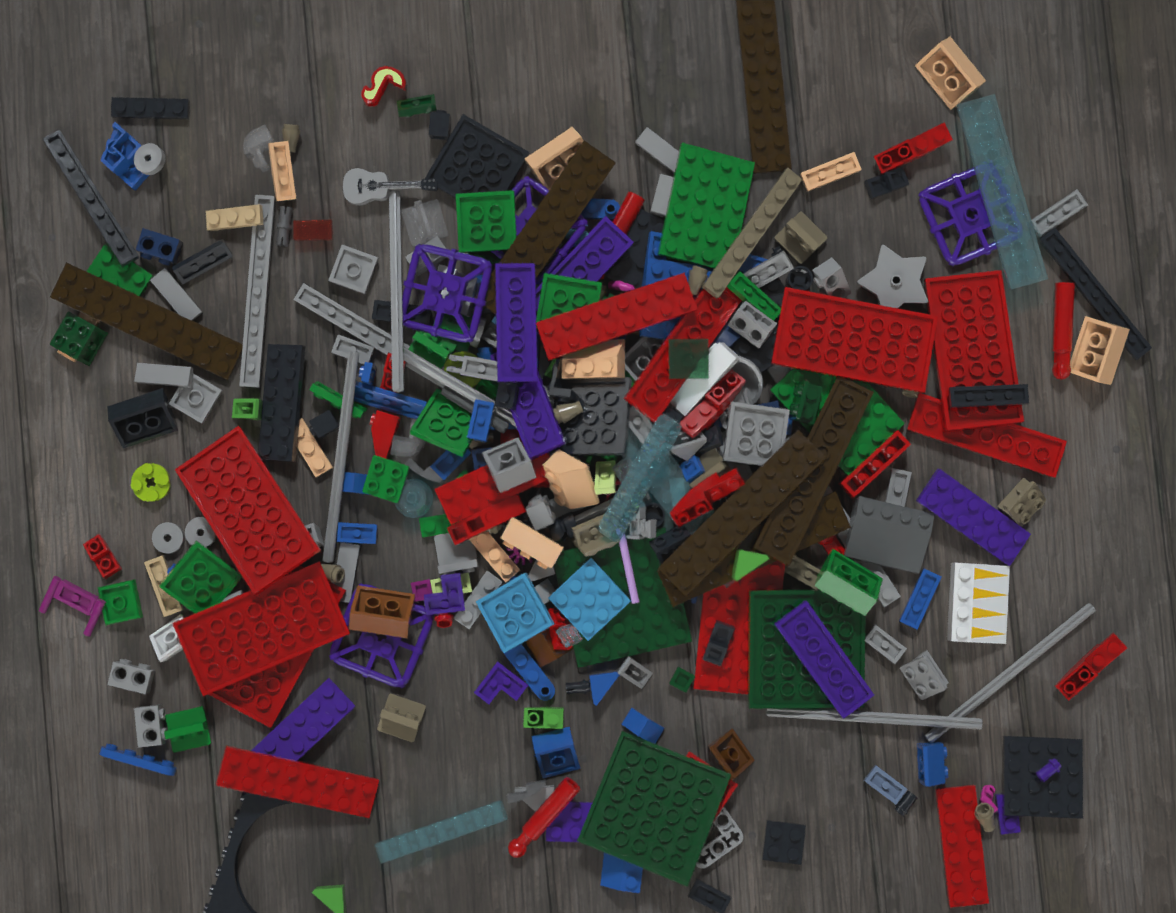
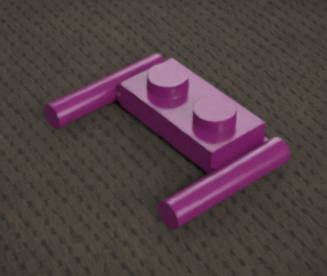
[38,576,106,637]

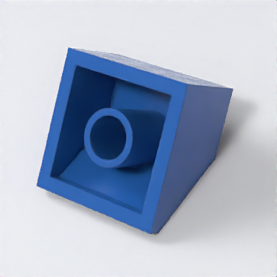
[532,727,580,778]
[917,742,948,786]
[600,853,643,893]

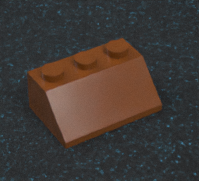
[349,585,415,638]

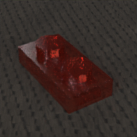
[293,220,333,241]

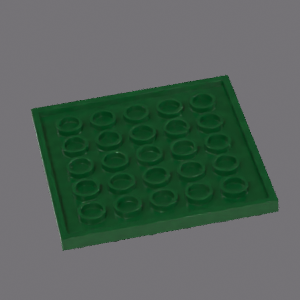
[554,527,692,668]
[748,590,865,709]
[577,731,731,887]

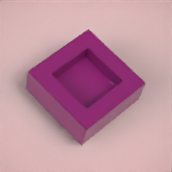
[411,579,433,602]

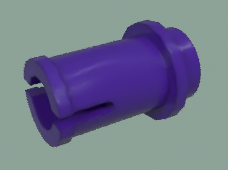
[1036,758,1062,783]

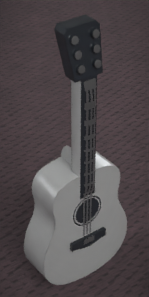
[343,168,438,206]

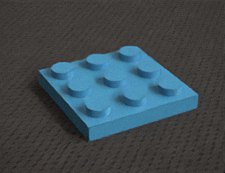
[548,558,631,641]
[476,573,555,653]

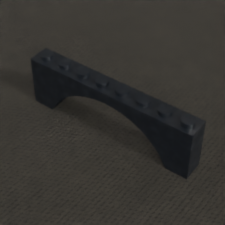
[203,791,293,913]

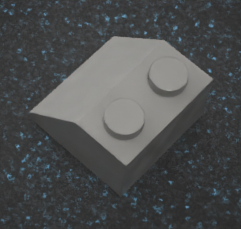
[482,438,536,493]

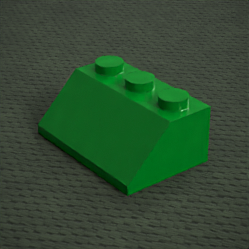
[814,549,883,616]

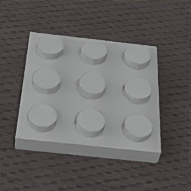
[722,402,790,465]

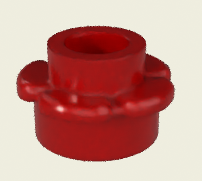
[434,613,454,628]

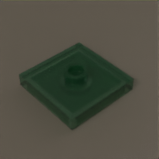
[668,339,709,379]

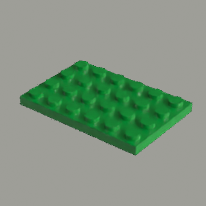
[657,142,755,270]
[770,368,905,475]

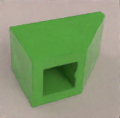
[523,707,564,729]

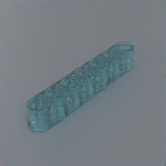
[598,414,681,542]
[374,800,508,863]

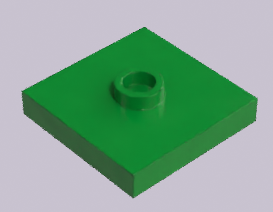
[98,579,143,626]

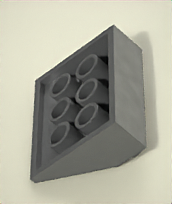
[844,496,935,574]

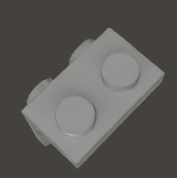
[434,533,479,575]

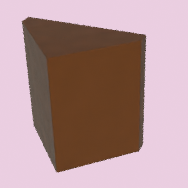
[525,628,574,668]
[708,728,755,780]

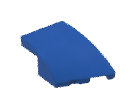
[100,122,151,191]

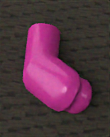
[608,281,635,293]
[980,785,998,813]

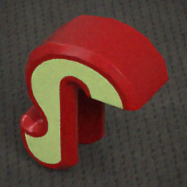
[361,66,407,107]

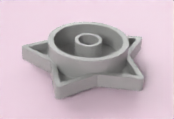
[857,245,928,308]

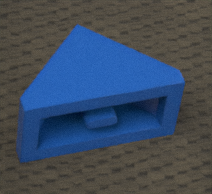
[342,472,370,495]
[589,671,620,706]
[622,707,665,744]

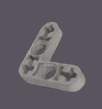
[696,807,743,868]

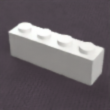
[670,342,740,416]

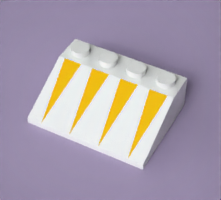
[947,563,1010,644]

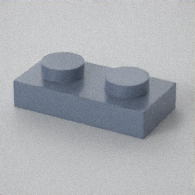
[864,765,907,805]

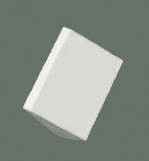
[149,614,184,662]

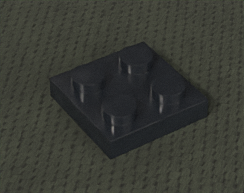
[762,820,806,865]

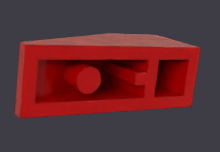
[370,410,401,459]

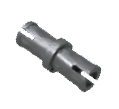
[276,206,292,247]

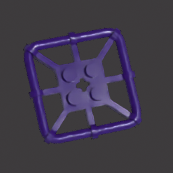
[918,162,1024,266]
[491,176,588,285]
[402,244,492,343]
[329,583,434,689]

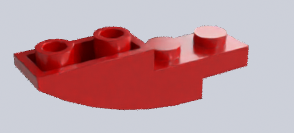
[874,122,953,174]
[678,369,746,439]
[670,468,746,527]
[447,494,526,545]
[1055,632,1127,701]

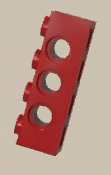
[838,430,911,498]

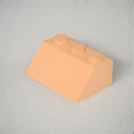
[915,37,986,110]
[525,127,584,190]
[1070,316,1130,385]
[562,339,625,379]
[543,449,600,509]
[501,517,564,570]

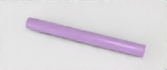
[616,525,639,603]

